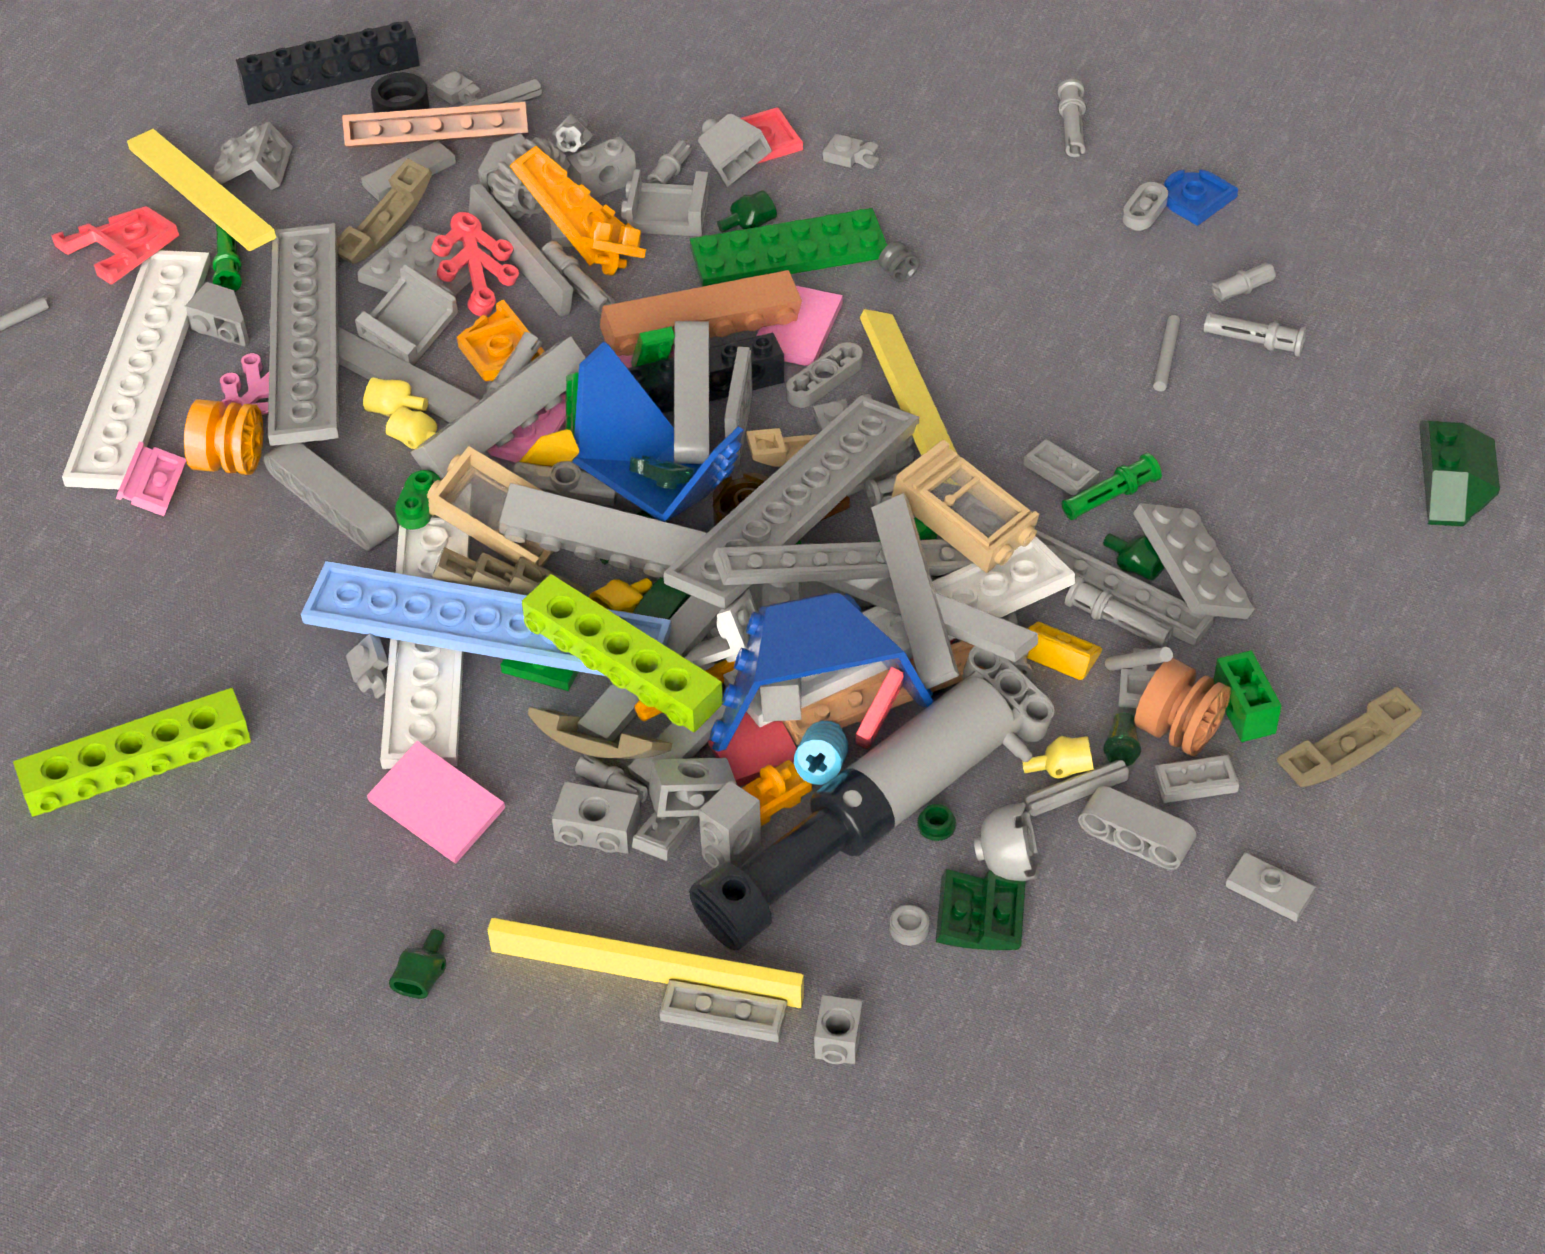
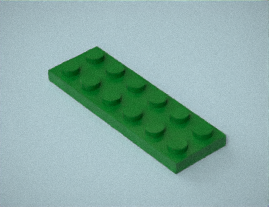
[690,208,888,287]

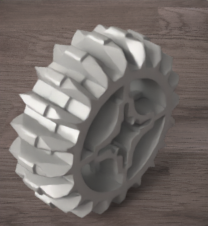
[491,137,571,219]

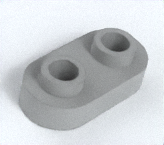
[1122,182,1168,231]

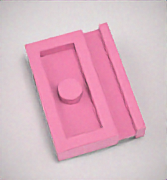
[116,441,186,516]

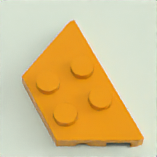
[457,300,545,381]

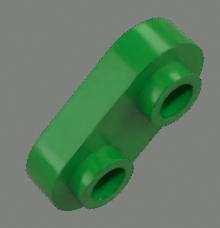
[395,470,440,530]

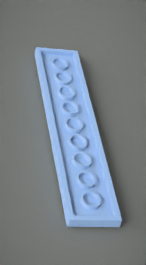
[301,561,672,676]

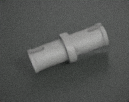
[575,754,648,805]

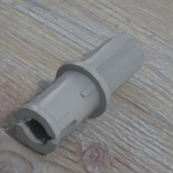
[647,141,691,184]
[1212,263,1276,303]

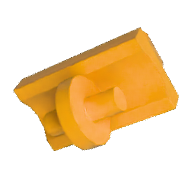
[580,221,646,276]
[742,760,812,826]

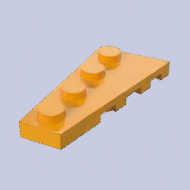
[510,146,635,266]

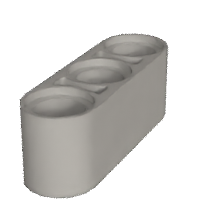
[1078,787,1197,870]

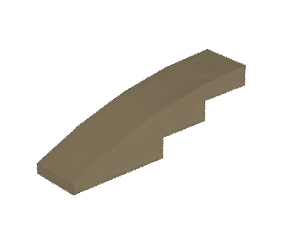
[432,547,584,595]

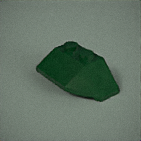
[1419,421,1500,527]

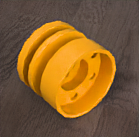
[184,399,264,475]

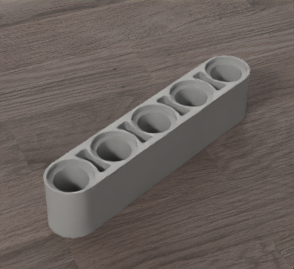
[674,321,709,464]
[264,442,397,551]

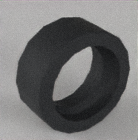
[371,72,429,113]

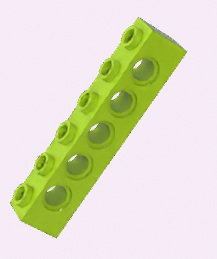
[522,574,723,733]
[13,688,251,817]

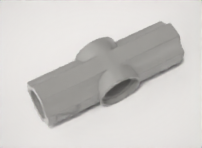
[552,114,593,154]
[513,461,618,506]

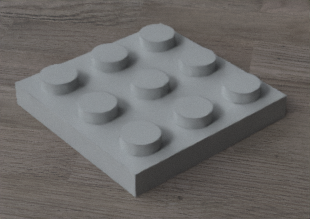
[358,225,491,296]

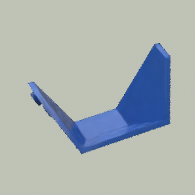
[572,341,744,522]
[709,593,933,751]

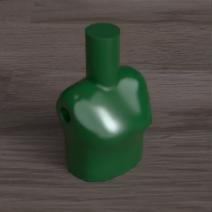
[717,190,777,233]
[1103,533,1165,581]
[389,929,446,999]

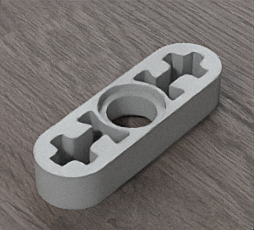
[786,342,863,408]

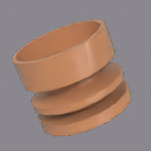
[1134,658,1231,756]

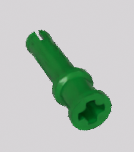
[212,224,242,292]
[1062,452,1162,520]

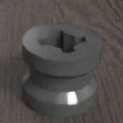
[879,242,919,282]

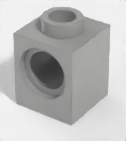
[814,995,863,1064]

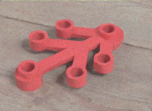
[431,212,519,316]

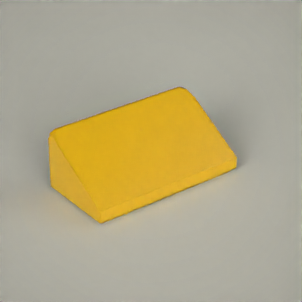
[519,429,579,467]
[1027,621,1102,680]

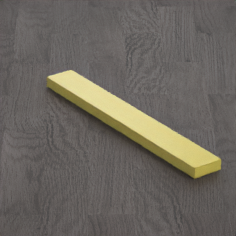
[127,129,276,251]
[860,309,960,487]
[488,918,804,1008]

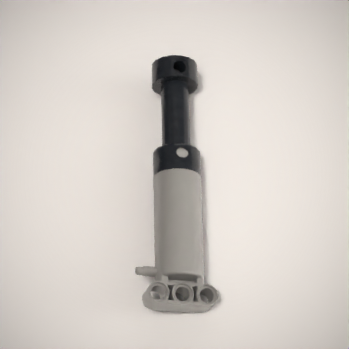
[689,646,1055,950]

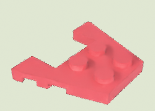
[51,206,179,285]

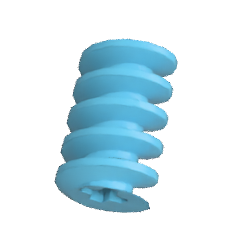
[794,721,848,785]

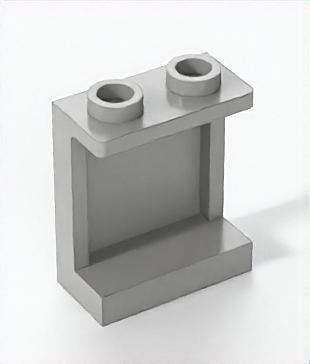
[621,169,709,237]
[355,264,458,366]

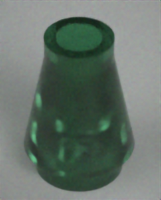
[1103,712,1141,766]

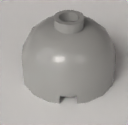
[974,802,1039,881]

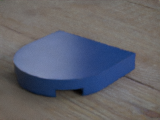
[1164,169,1239,226]

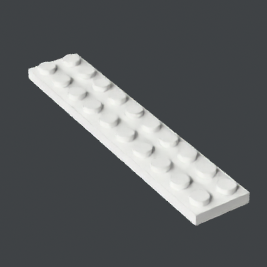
[62,250,211,489]
[380,484,473,769]
[723,536,1075,727]

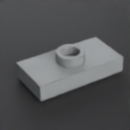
[1023,439,1099,496]
[1154,754,1239,803]
[632,812,700,861]
[1226,852,1316,922]

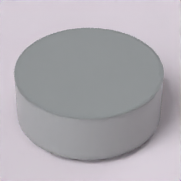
[889,905,929,946]

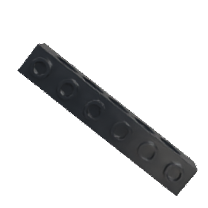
[236,21,420,105]
[628,332,784,413]

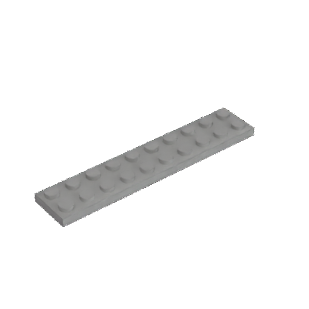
[268,223,339,446]
[664,395,919,609]

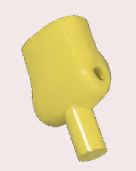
[363,377,428,417]
[386,407,437,449]
[1022,736,1094,779]

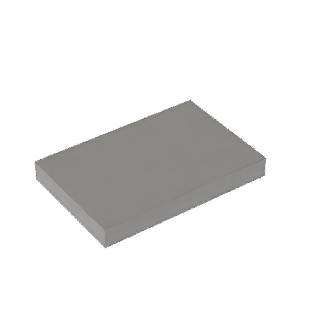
[724,347,753,467]

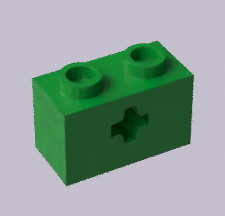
[1214,650,1282,742]

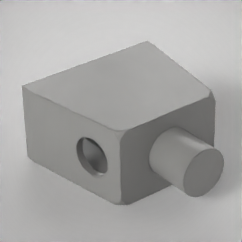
[698,114,772,187]

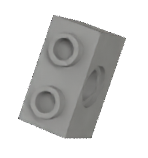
[566,136,636,199]
[648,758,737,817]
[699,781,761,868]
[552,782,641,854]

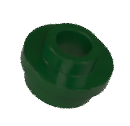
[917,804,956,841]

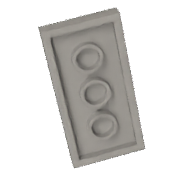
[1133,503,1255,619]

